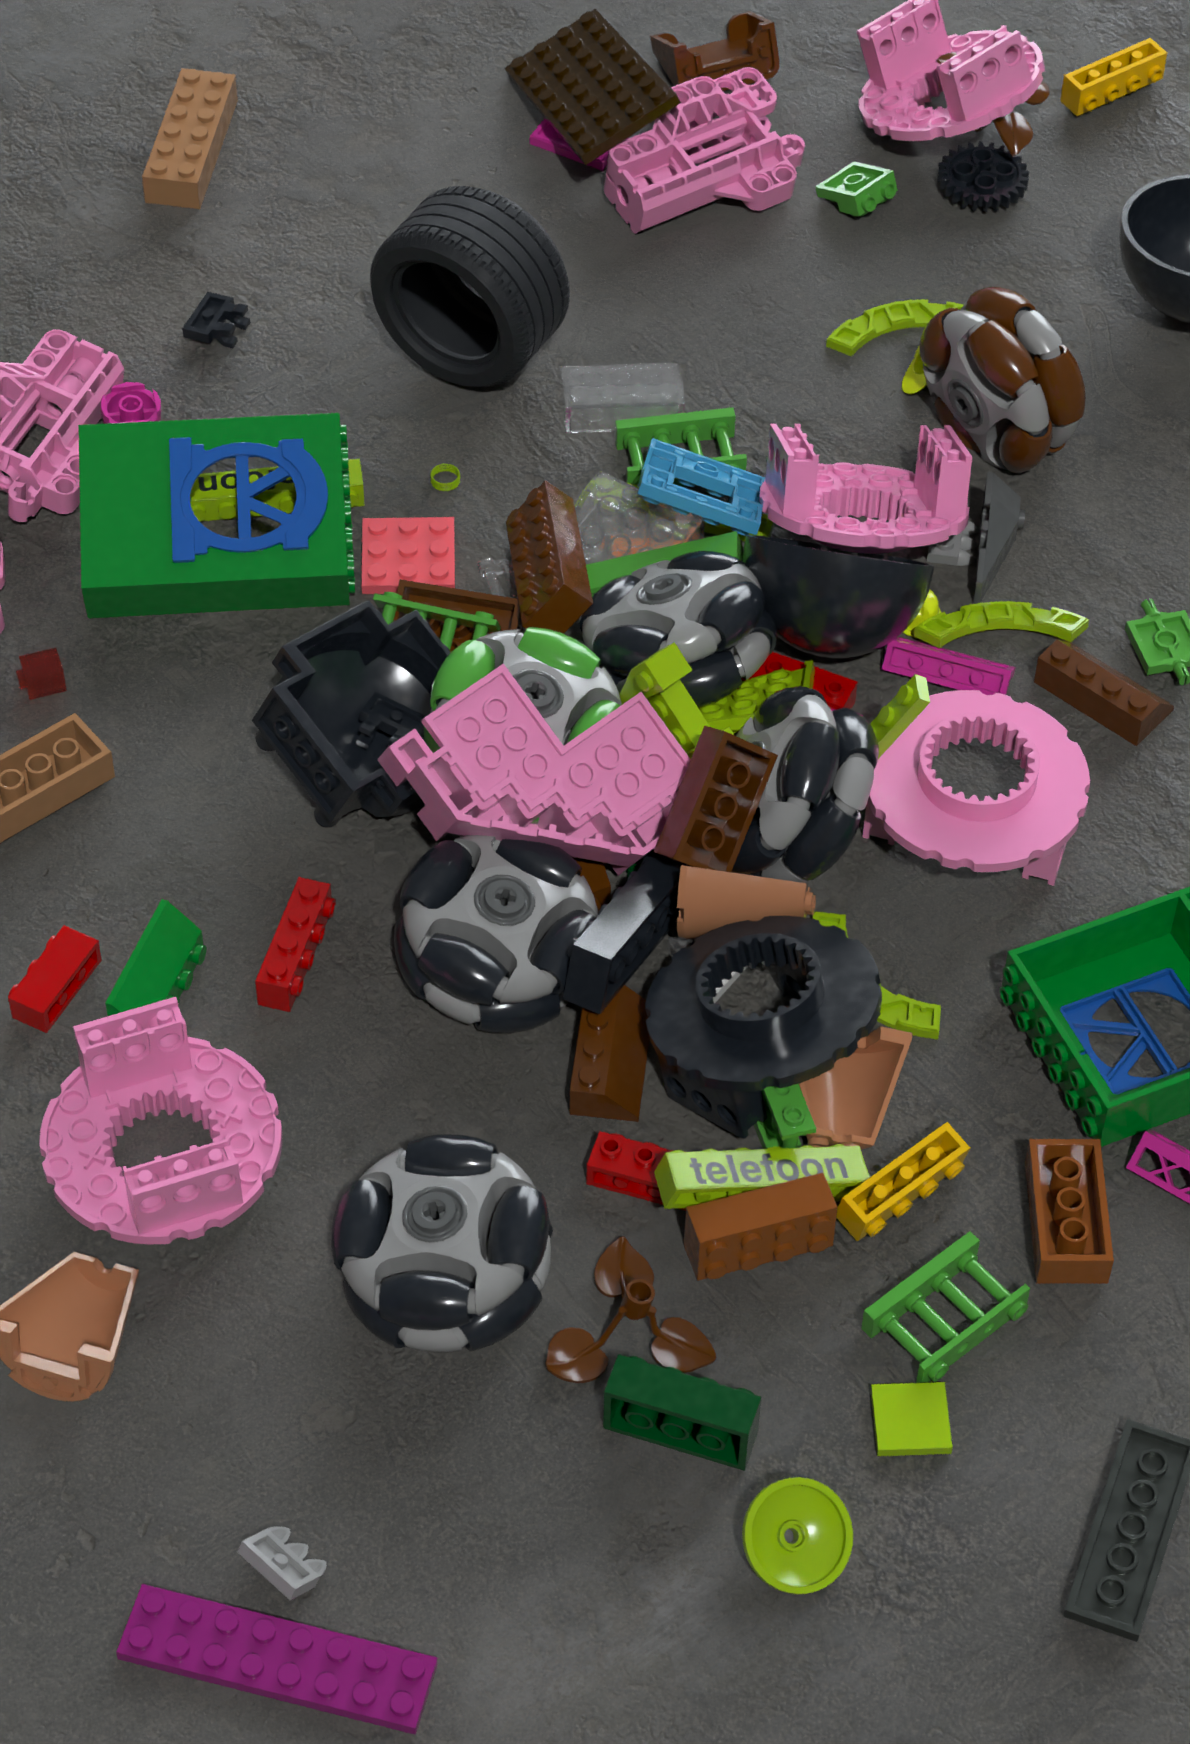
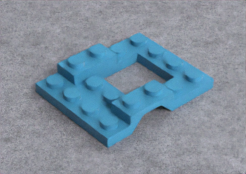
[637,438,765,535]

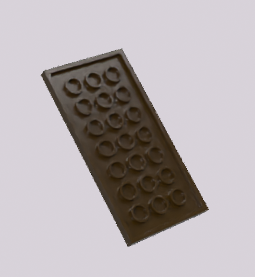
[504,9,681,165]

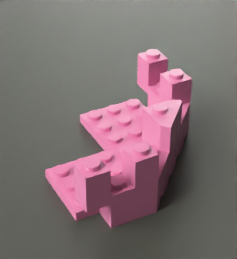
[378,663,691,876]

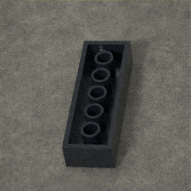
[563,852,686,1014]

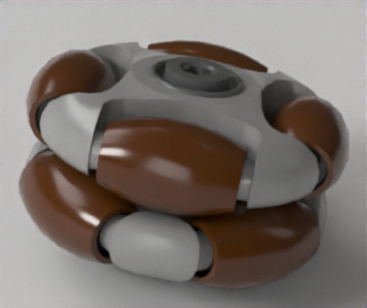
[919,287,1086,473]

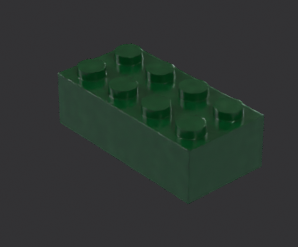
[603,1354,762,1471]

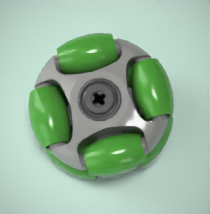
[423,627,622,824]

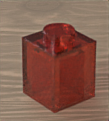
[16,647,67,700]

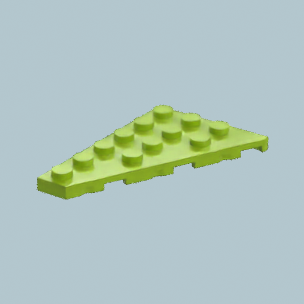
[699,660,815,734]

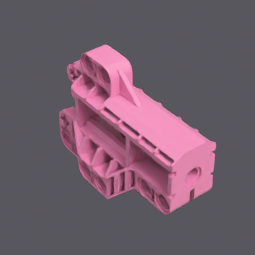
[604,67,805,234]
[0,329,124,522]

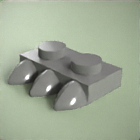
[927,520,980,566]
[237,1526,326,1600]

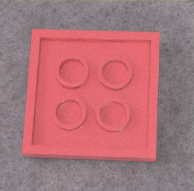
[362,517,455,594]

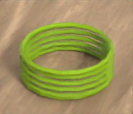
[430,464,460,491]

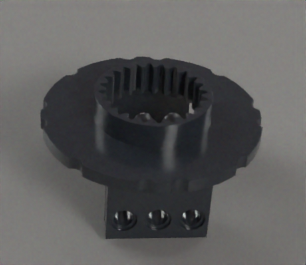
[645,916,882,1139]

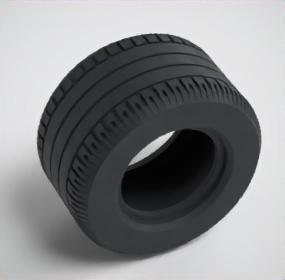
[370,186,570,387]

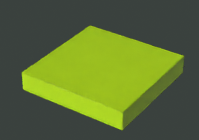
[870,1382,953,1456]

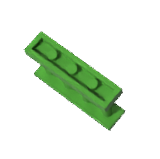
[615,407,747,487]
[373,592,501,650]
[754,1084,816,1149]
[861,1231,1030,1383]

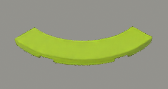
[826,299,964,357]
[914,601,1089,648]
[812,912,941,1040]

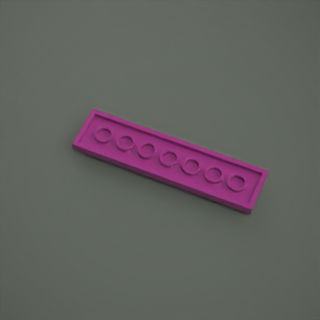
[116,1584,438,1735]

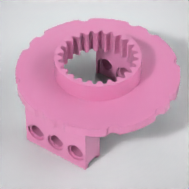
[857,0,1045,141]
[759,424,972,554]
[862,690,1090,886]
[39,997,282,1245]

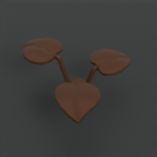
[936,52,1049,157]
[545,1236,717,1383]

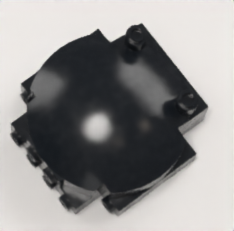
[252,600,451,827]

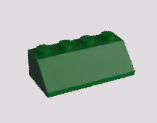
[105,899,207,1016]

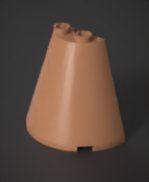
[677,865,816,939]
[785,1006,912,1149]
[0,1252,139,1401]

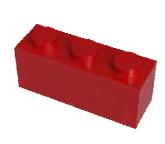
[8,925,102,1033]

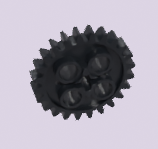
[937,141,1029,212]

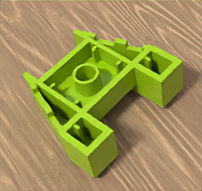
[620,642,734,759]

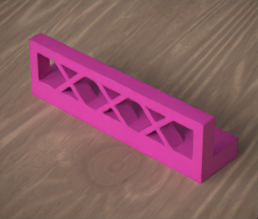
[881,637,1016,695]
[1126,1130,1190,1204]

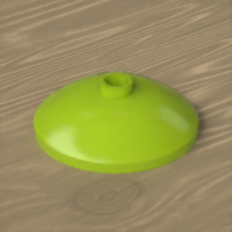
[742,1477,853,1594]

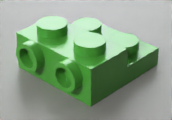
[815,162,898,217]

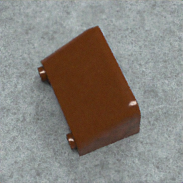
[650,11,780,91]

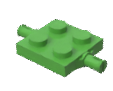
[1125,599,1190,685]

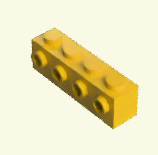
[1060,38,1167,116]
[836,1122,970,1242]

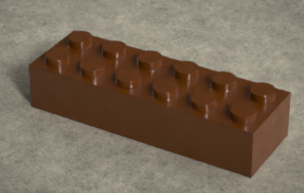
[506,480,593,634]

